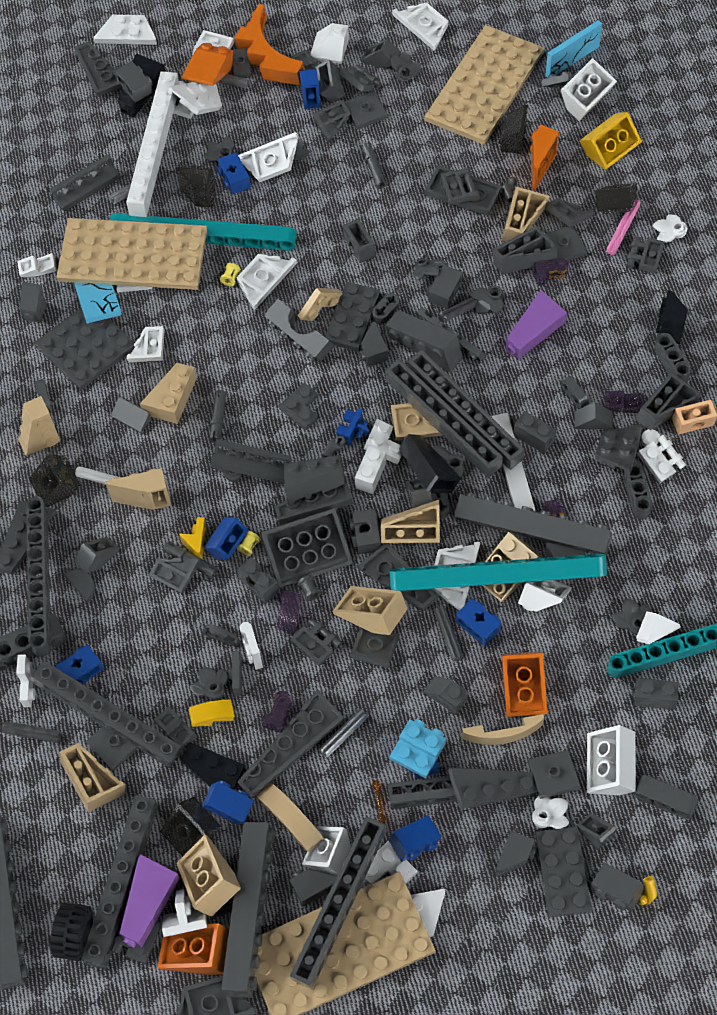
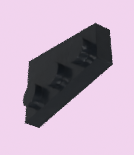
[181,742,246,790]

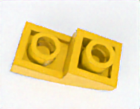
[188,699,235,727]

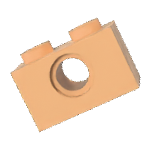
[672,400,717,435]

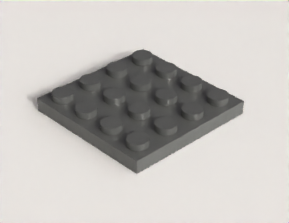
[34,308,135,390]

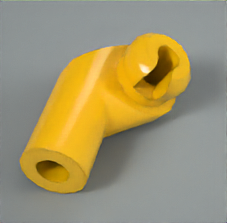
[638,876,657,906]

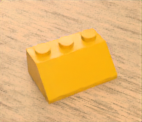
[580,112,642,170]

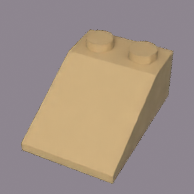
[333,586,407,635]
[176,835,241,917]

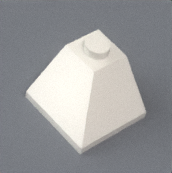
[310,23,349,64]
[518,580,571,611]
[302,826,351,877]

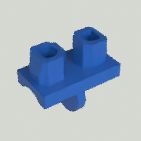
[336,408,370,446]

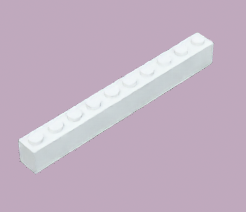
[126,72,179,217]

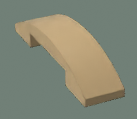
[462,714,544,745]
[255,783,324,852]

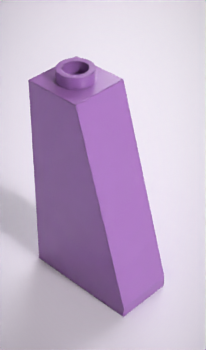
[506,290,567,359]
[120,854,180,948]

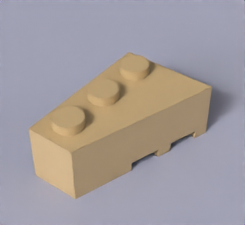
[140,363,197,424]
[18,396,60,456]
[381,500,440,543]
[59,743,125,813]

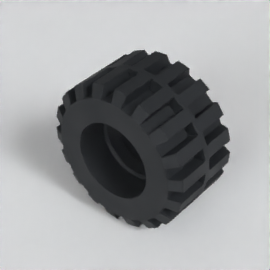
[50,902,93,961]

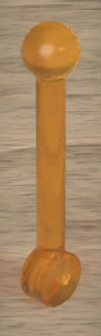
[372,781,386,823]

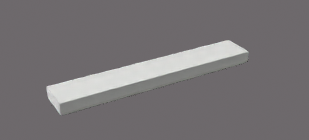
[491,413,535,512]

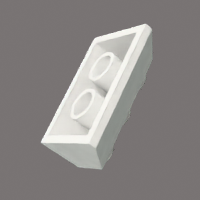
[561,58,617,121]
[587,725,636,795]

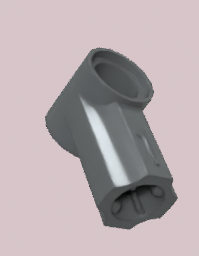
[433,445,464,477]

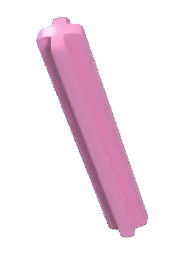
[606,199,640,255]

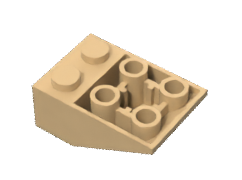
[105,468,171,510]
[482,532,543,602]

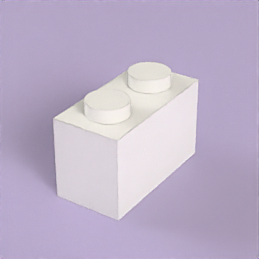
[355,446,386,494]

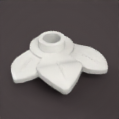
[653,214,687,243]
[532,796,570,829]

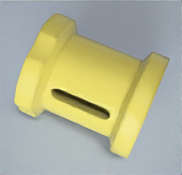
[220,263,241,287]
[237,531,261,556]

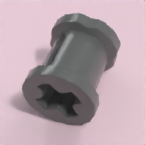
[297,575,321,601]

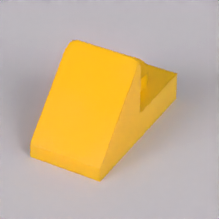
[179,517,207,559]

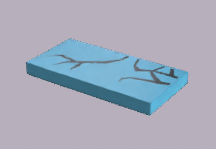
[545,20,602,78]
[73,282,122,323]

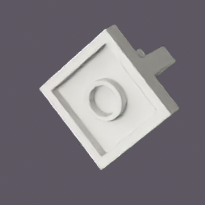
[162,889,207,937]

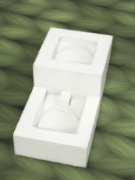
[17,253,58,277]

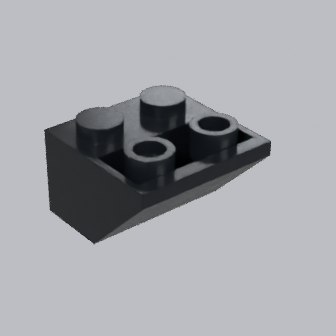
[656,290,687,344]

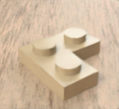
[298,288,342,321]

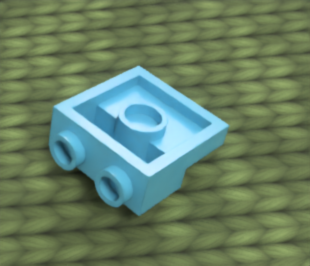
[389,719,446,778]

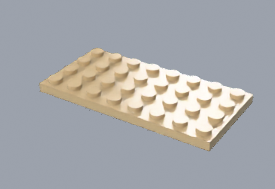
[424,25,544,145]
[56,218,207,290]
[255,872,436,1015]

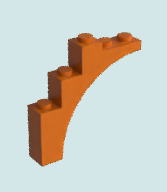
[235,4,305,85]

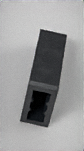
[118,54,166,117]
[399,434,461,493]

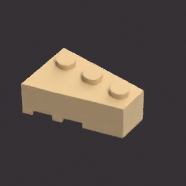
[501,187,550,242]

